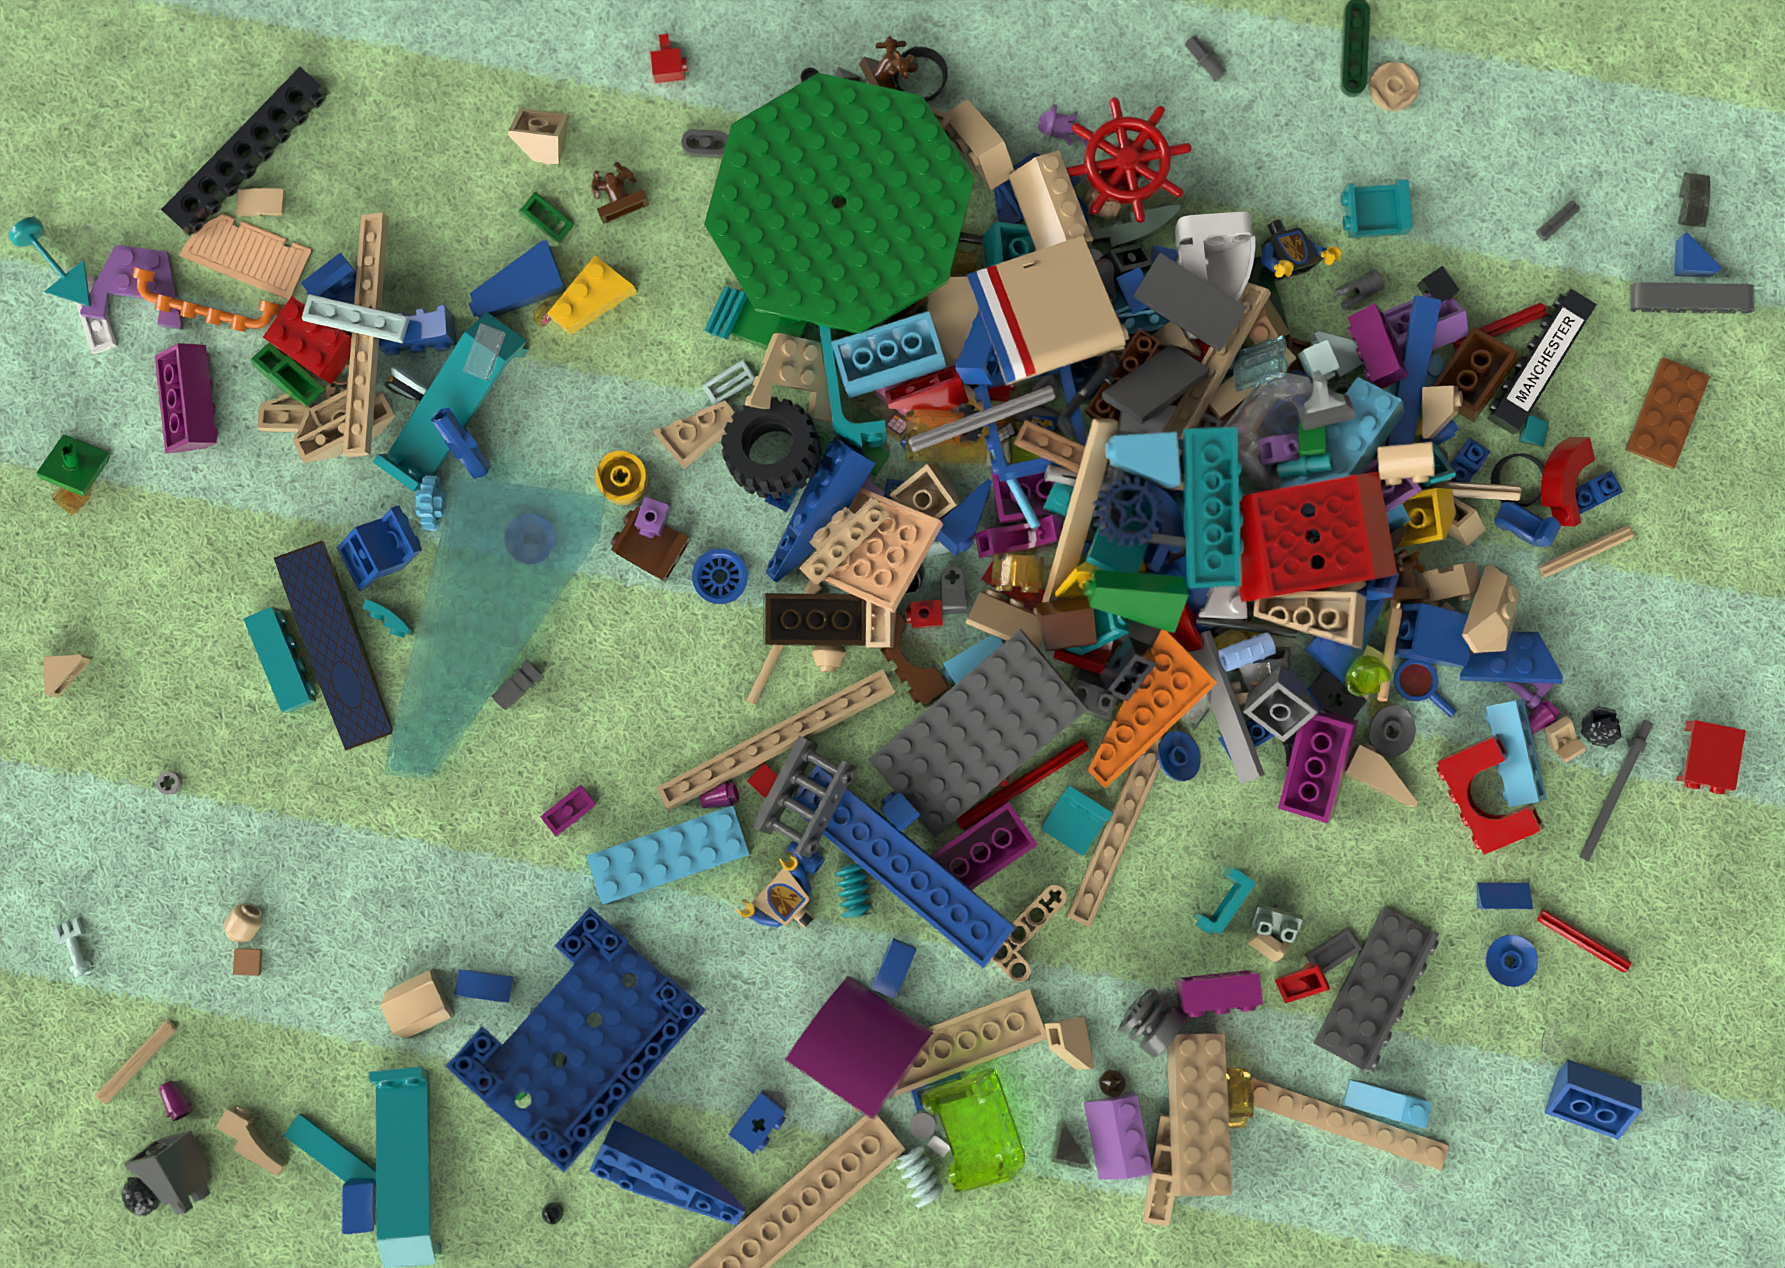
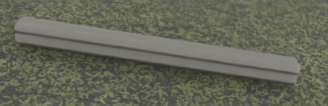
[909,386,1055,451]

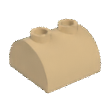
[1378,443,1434,485]

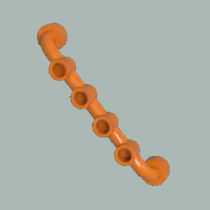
[132,267,281,332]

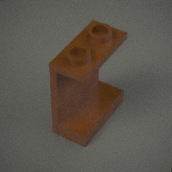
[610,506,691,583]

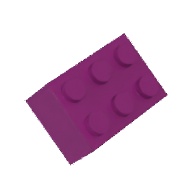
[1175,970,1263,1017]

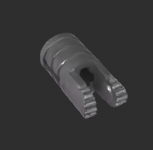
[1335,269,1385,309]

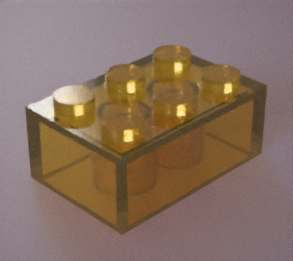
[905,409,988,465]

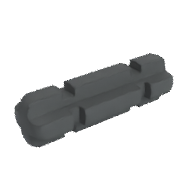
[1536,201,1580,241]

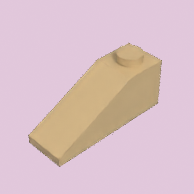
[1345,743,1418,807]

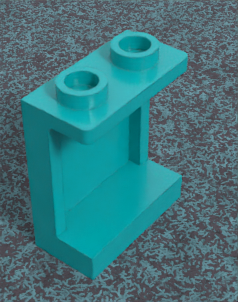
[1340,179,1413,238]
[1066,597,1130,656]
[1193,867,1256,935]

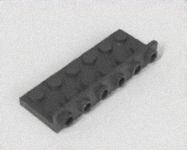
[1313,906,1439,1073]

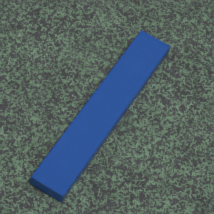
[1385,296,1441,447]

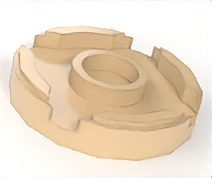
[1369,62,1419,111]

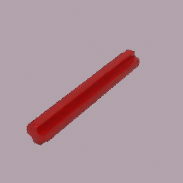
[1452,303,1547,351]
[1537,910,1632,973]

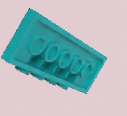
[1183,427,1243,588]

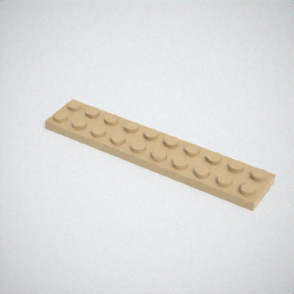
[687,1115,906,1268]

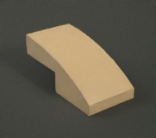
[236,188,286,217]

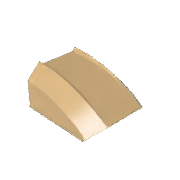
[380,969,455,1039]

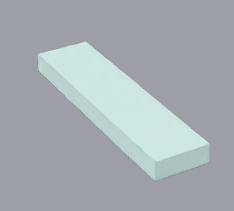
[302,294,409,343]

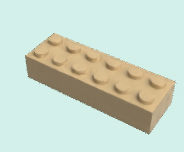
[1167,1034,1232,1196]

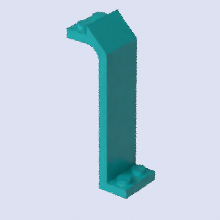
[373,312,530,492]
[819,326,887,453]
[369,1067,442,1268]

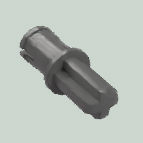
[1185,35,1227,82]

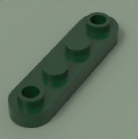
[1340,0,1370,97]

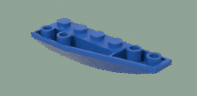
[766,436,876,582]
[589,1120,746,1225]

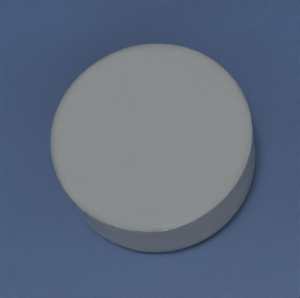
[910,1112,936,1139]

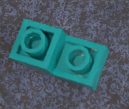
[362,599,414,638]

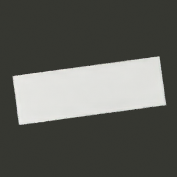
[76,275,118,354]

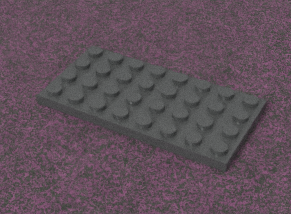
[868,629,1089,837]

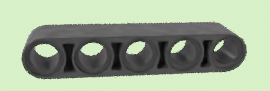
[1630,282,1754,314]

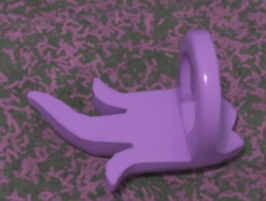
[1037,104,1088,146]

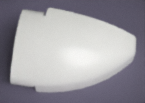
[1175,212,1255,339]

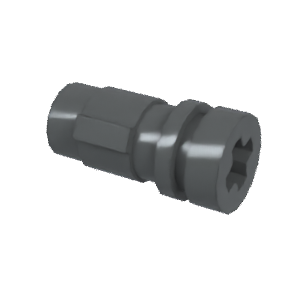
[492,659,544,710]

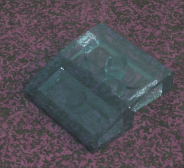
[1234,335,1288,392]

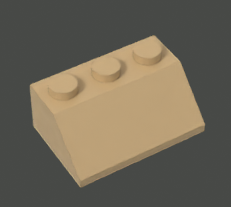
[966,588,1043,649]

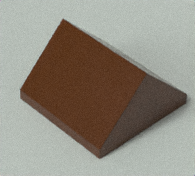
[1036,596,1097,652]

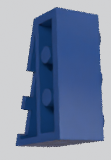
[378,305,457,355]
[955,310,1001,385]

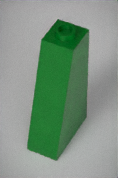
[1084,569,1188,632]

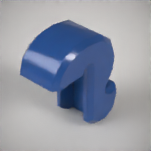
[1494,501,1561,547]

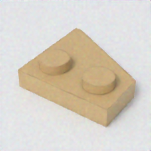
[257,393,313,432]

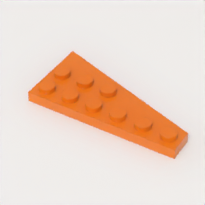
[1087,629,1218,789]

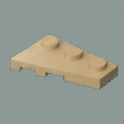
[652,401,735,469]

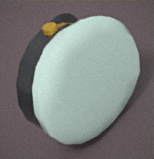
[384,365,429,401]

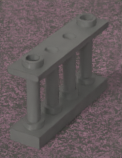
[751,736,858,858]

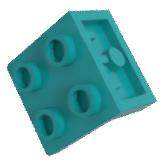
[1041,785,1113,856]

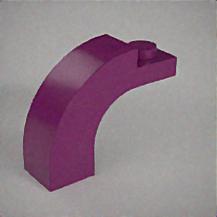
[975,514,1063,558]

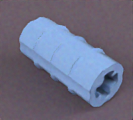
[1219,632,1275,672]

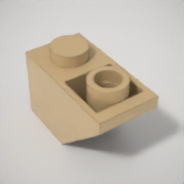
[1045,1016,1094,1069]

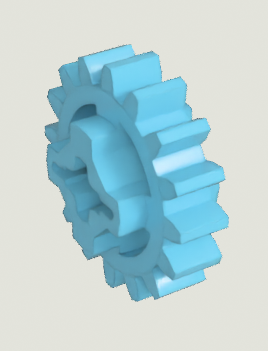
[415,476,447,531]

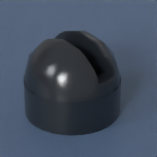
[542,1202,563,1225]

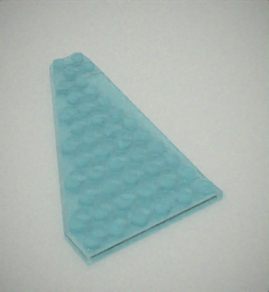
[384,476,606,779]

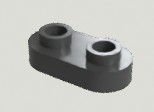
[681,129,728,158]

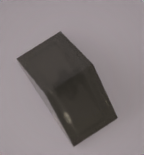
[1050,1119,1092,1170]

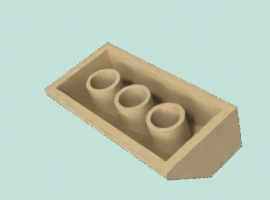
[1009,150,1093,251]

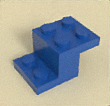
[336,505,422,591]

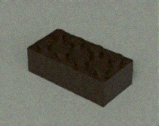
[763,593,866,646]

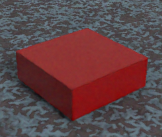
[747,763,778,799]

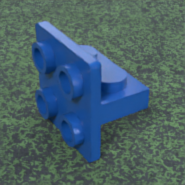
[302,253,357,304]

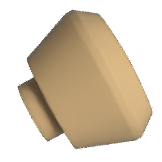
[812,646,846,673]

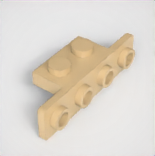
[800,498,889,585]

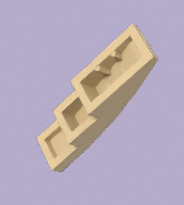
[1143,1112,1175,1227]

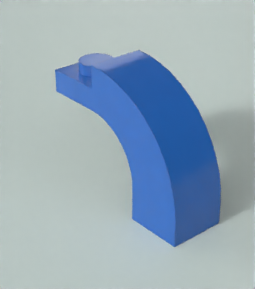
[1139,480,1184,573]

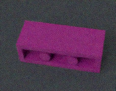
[1347,303,1408,389]

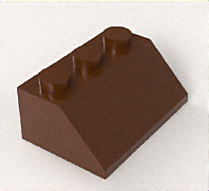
[1431,327,1518,422]

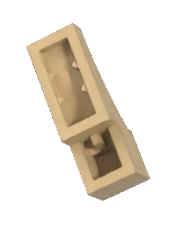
[866,601,897,648]
[216,1105,289,1176]

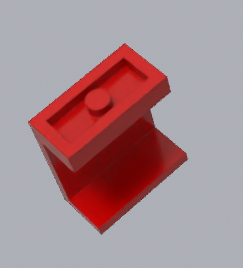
[1676,720,1746,795]

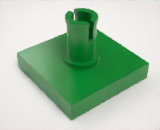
[36,434,110,497]

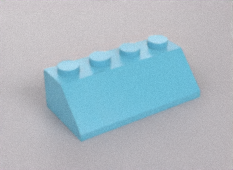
[831,311,946,398]

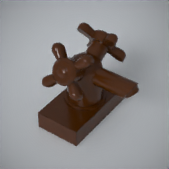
[859,36,918,90]
[591,162,649,224]
[1380,549,1430,601]

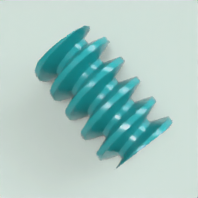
[835,864,872,918]

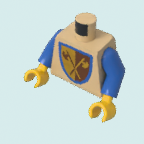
[736,851,815,929]

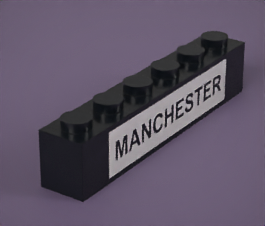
[1487,289,1597,435]

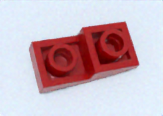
[1169,602,1205,652]

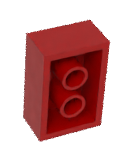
[263,296,352,385]

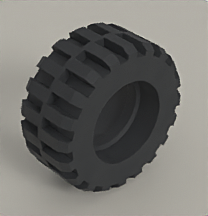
[721,397,822,499]

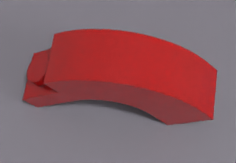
[1541,437,1595,527]

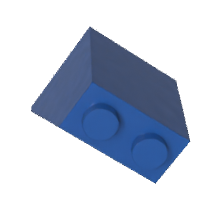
[1394,603,1471,667]

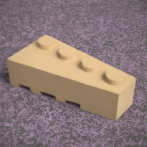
[1253,591,1366,649]

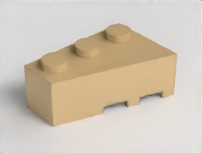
[945,99,1014,190]

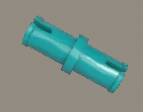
[1278,454,1333,479]

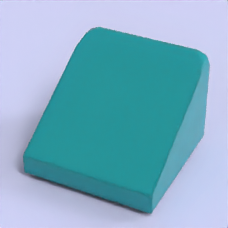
[1518,415,1549,447]

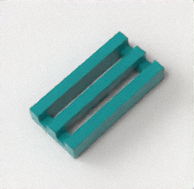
[704,286,748,340]

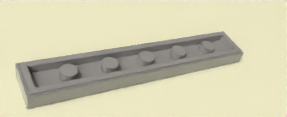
[1191,630,1265,784]

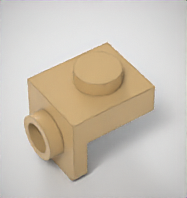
[1545,716,1586,762]

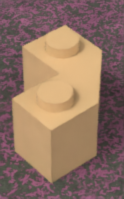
[1411,562,1480,607]

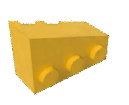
[547,255,637,335]

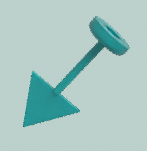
[9,217,90,307]

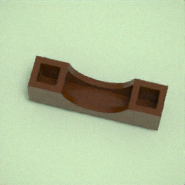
[880,611,949,706]

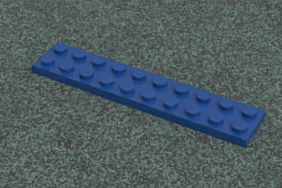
[793,765,1017,968]

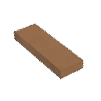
[1014,420,1086,473]

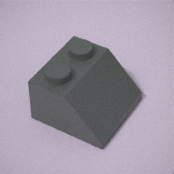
[1244,665,1318,742]

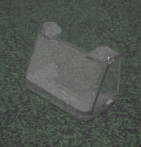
[1223,371,1313,492]

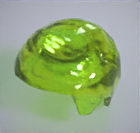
[1345,655,1391,697]

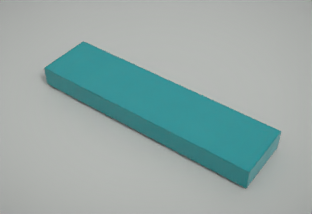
[283,1113,376,1185]

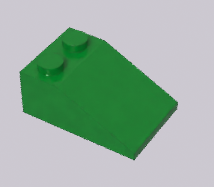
[731,291,811,350]

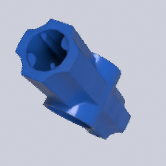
[431,407,491,479]

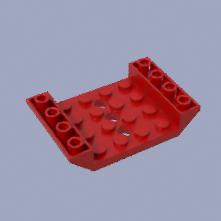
[1238,472,1397,602]

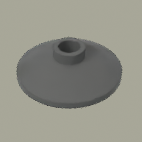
[1369,705,1416,756]

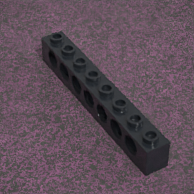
[161,67,327,236]

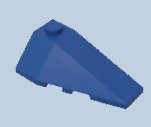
[1303,599,1385,683]

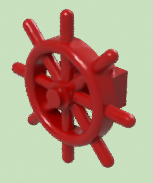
[1066,97,1192,223]

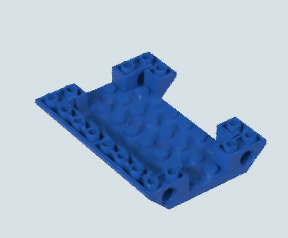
[445,907,706,1173]

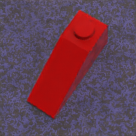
[884,365,969,411]

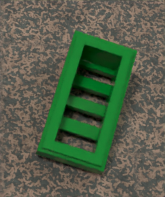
[519,192,575,243]

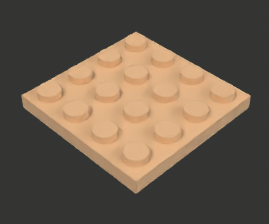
[822,488,943,613]

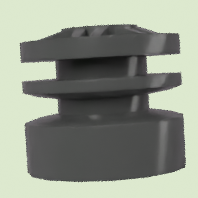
[1118,987,1187,1058]

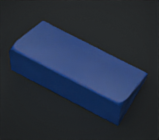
[1477,883,1533,909]
[342,1178,375,1234]

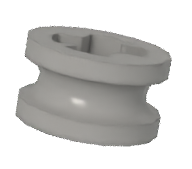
[156,772,182,794]

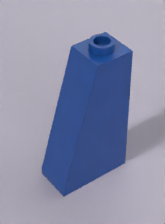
[468,239,566,318]

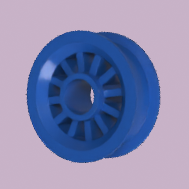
[692,548,748,604]

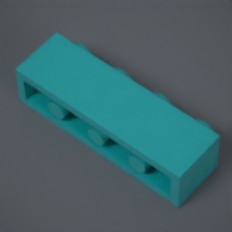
[243,606,317,713]

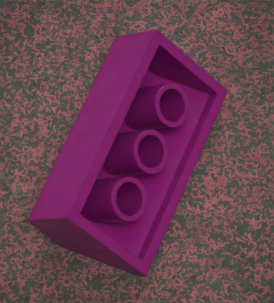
[154,343,218,454]
[991,472,1055,526]
[1278,712,1359,823]
[930,802,1038,890]

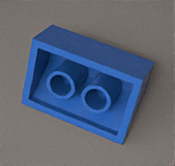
[1545,1059,1642,1140]

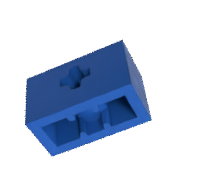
[728,1090,786,1154]

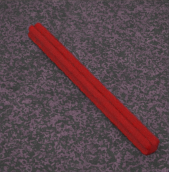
[956,739,1089,830]

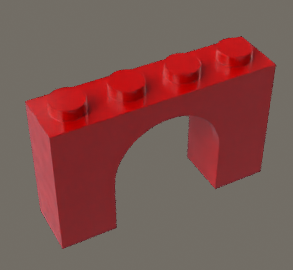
[1436,733,1544,855]

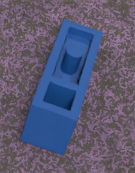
[936,478,992,557]
[880,791,920,832]

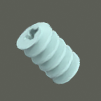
[894,1146,944,1207]

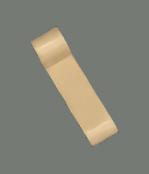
[992,884,1067,982]

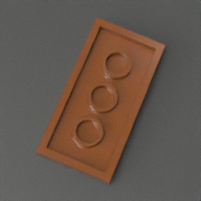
[1625,357,1710,469]

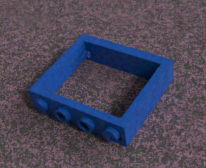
[973,364,1088,482]

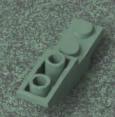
[1088,202,1181,250]

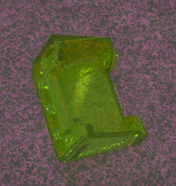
[921,1068,1026,1193]

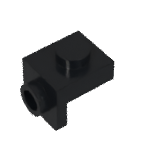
[951,403,983,444]

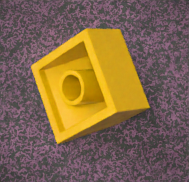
[1398,488,1456,548]

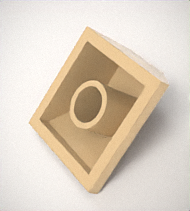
[508,108,568,165]

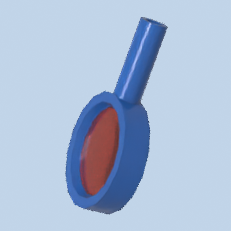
[1393,659,1457,717]

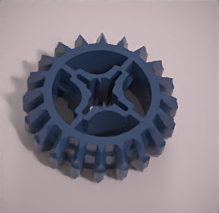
[1092,476,1164,548]

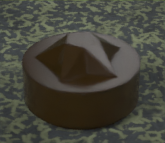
[1099,1070,1125,1097]

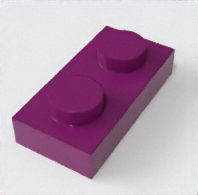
[540,785,597,837]

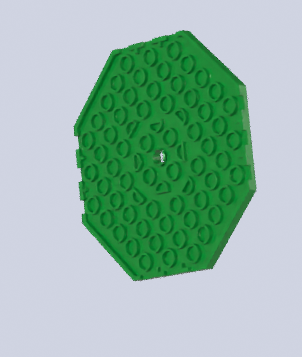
[704,73,974,334]

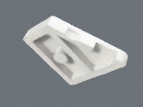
[1199,586,1247,619]

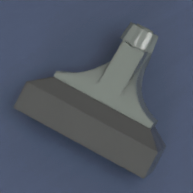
[1297,370,1355,431]

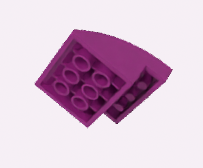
[784,976,934,1120]

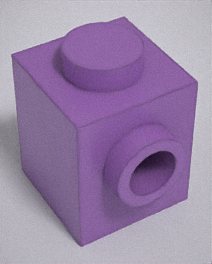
[1258,434,1301,465]
[635,497,671,538]

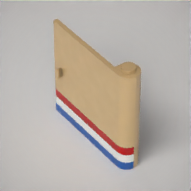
[967,235,1129,385]

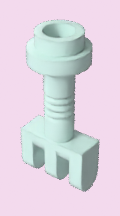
[53,917,91,978]

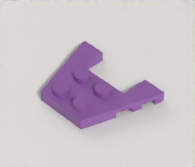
[80,245,183,329]

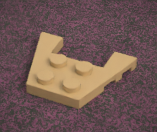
[745,333,832,422]

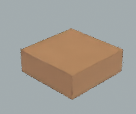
[233,948,263,976]

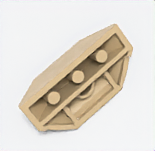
[293,389,395,463]
[1462,564,1519,653]

